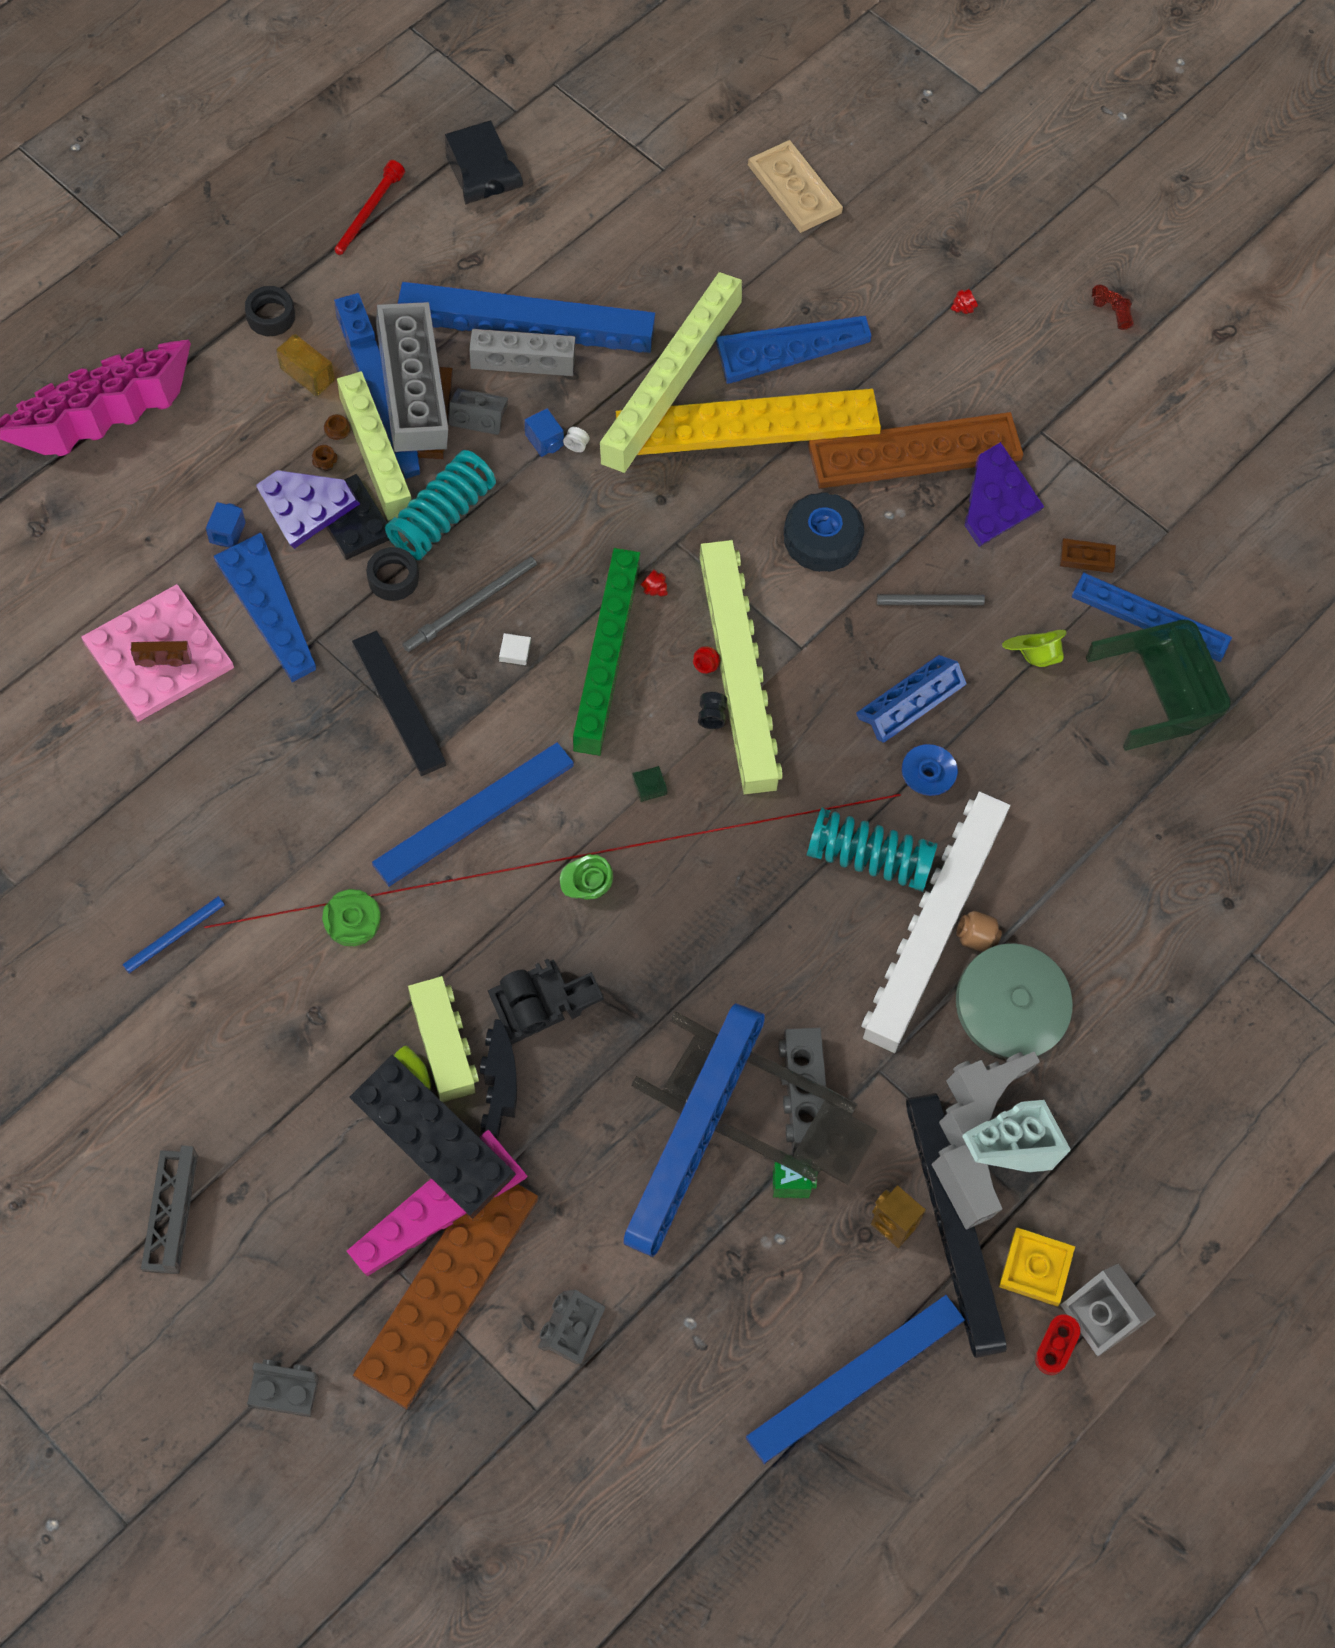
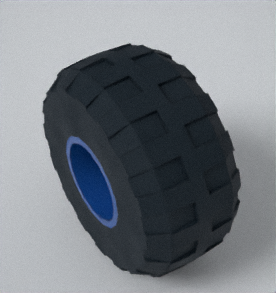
[784,492,864,572]

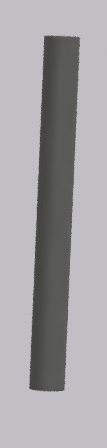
[876,594,985,605]

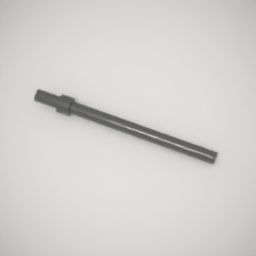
[402,556,537,653]

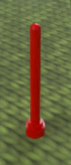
[334,160,405,255]

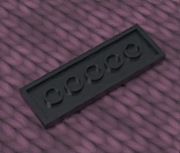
[349,1054,516,1219]

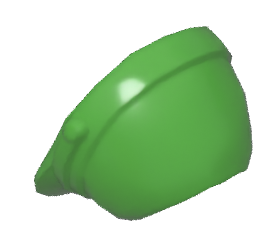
[560,854,613,900]

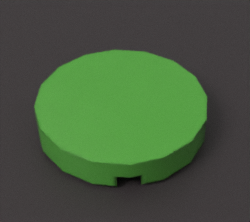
[322,889,381,946]

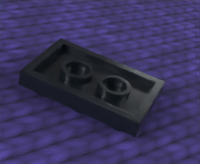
[326,474,390,560]

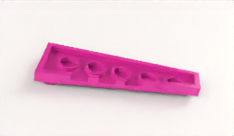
[347,1130,528,1276]

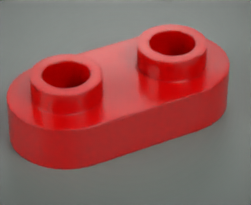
[1035,1314,1081,1375]

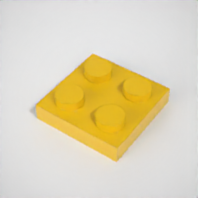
[999,1227,1075,1307]

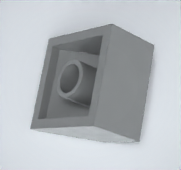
[1061,1264,1156,1356]

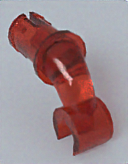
[1092,285,1134,330]

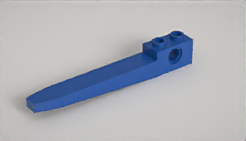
[334,293,420,479]

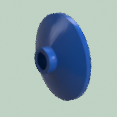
[902,744,958,796]

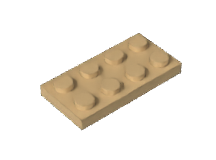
[748,140,843,233]

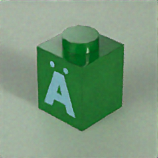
[773,1159,817,1198]

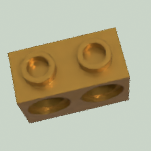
[871,1185,926,1249]

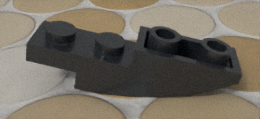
[480,1019,517,1141]

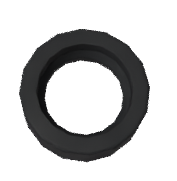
[245,286,295,336]
[366,547,419,601]

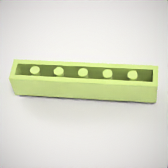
[337,371,411,521]

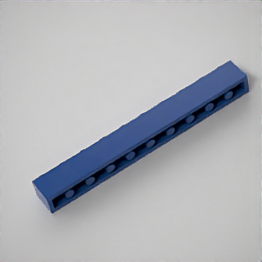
[397,282,655,353]

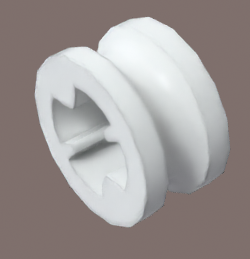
[563,427,590,452]

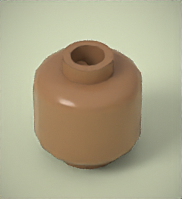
[956,911,1002,952]

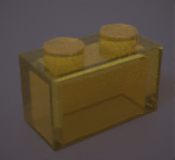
[276,334,335,397]

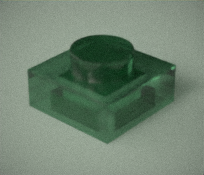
[632,766,668,802]

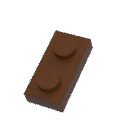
[1060,538,1116,573]
[131,641,192,667]

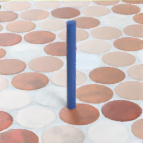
[122,896,225,974]

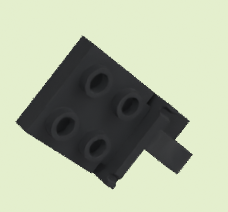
[487,959,604,1044]

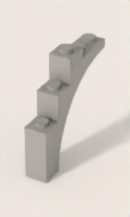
[932,1052,1040,1230]

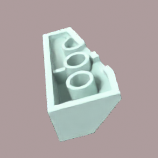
[962,1100,1071,1172]

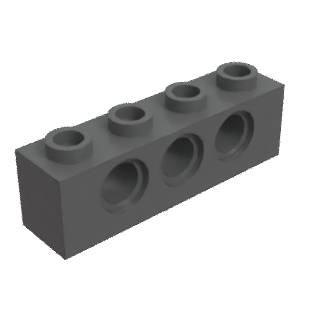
[778,1028,831,1152]

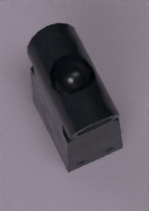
[445,120,523,205]

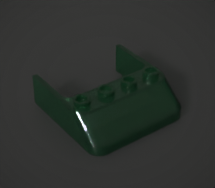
[1086,619,1231,751]

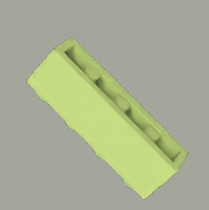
[408,976,479,1102]

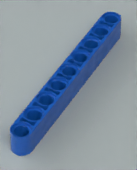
[624,1003,765,1257]

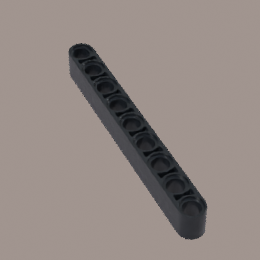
[906,1093,1007,1358]

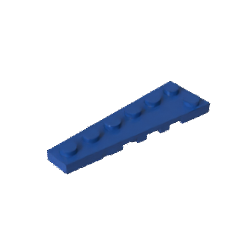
[716,316,871,384]
[214,533,316,682]

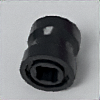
[698,692,727,729]

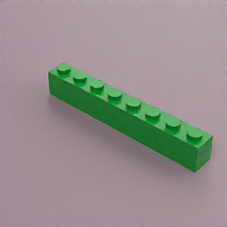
[573,548,640,756]

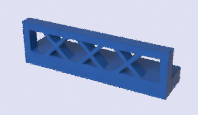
[856,655,967,743]

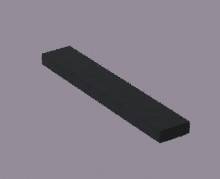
[352,630,446,776]

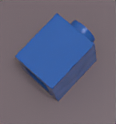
[524,408,564,457]
[206,502,246,548]

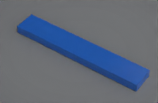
[1072,572,1232,662]

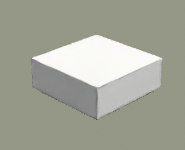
[499,633,531,665]

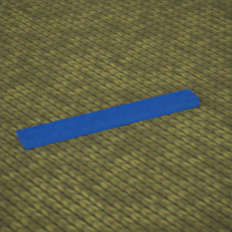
[372,742,574,887]
[746,1295,965,1464]

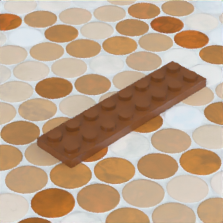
[808,412,1024,489]
[353,1184,538,1410]

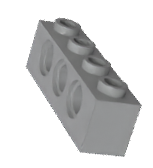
[470,329,575,376]

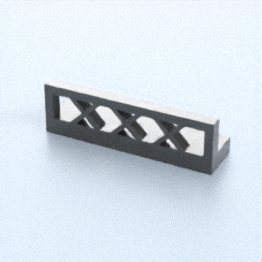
[141,1145,198,1274]

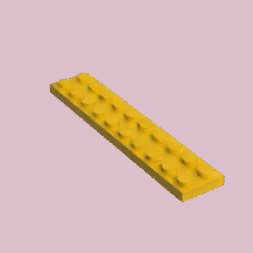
[616,389,881,455]

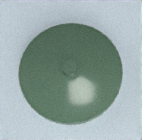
[956,944,1073,1060]

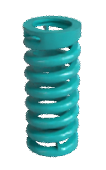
[385,450,496,561]
[807,807,938,892]

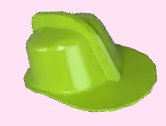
[1002,630,1067,667]

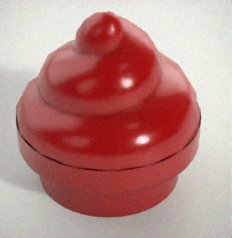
[951,288,978,314]
[640,569,668,597]
[693,646,720,674]

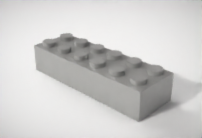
[376,302,448,452]

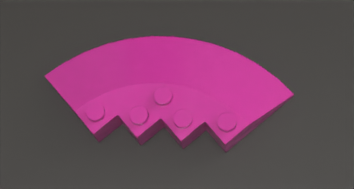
[0,340,191,456]

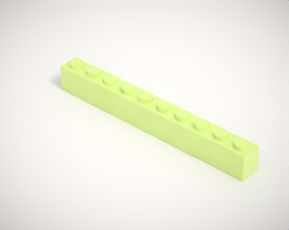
[600,272,742,473]
[700,540,782,795]

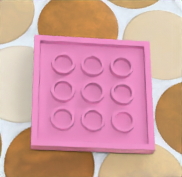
[81,584,234,722]

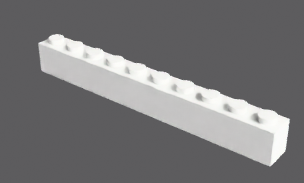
[861,792,1010,1053]

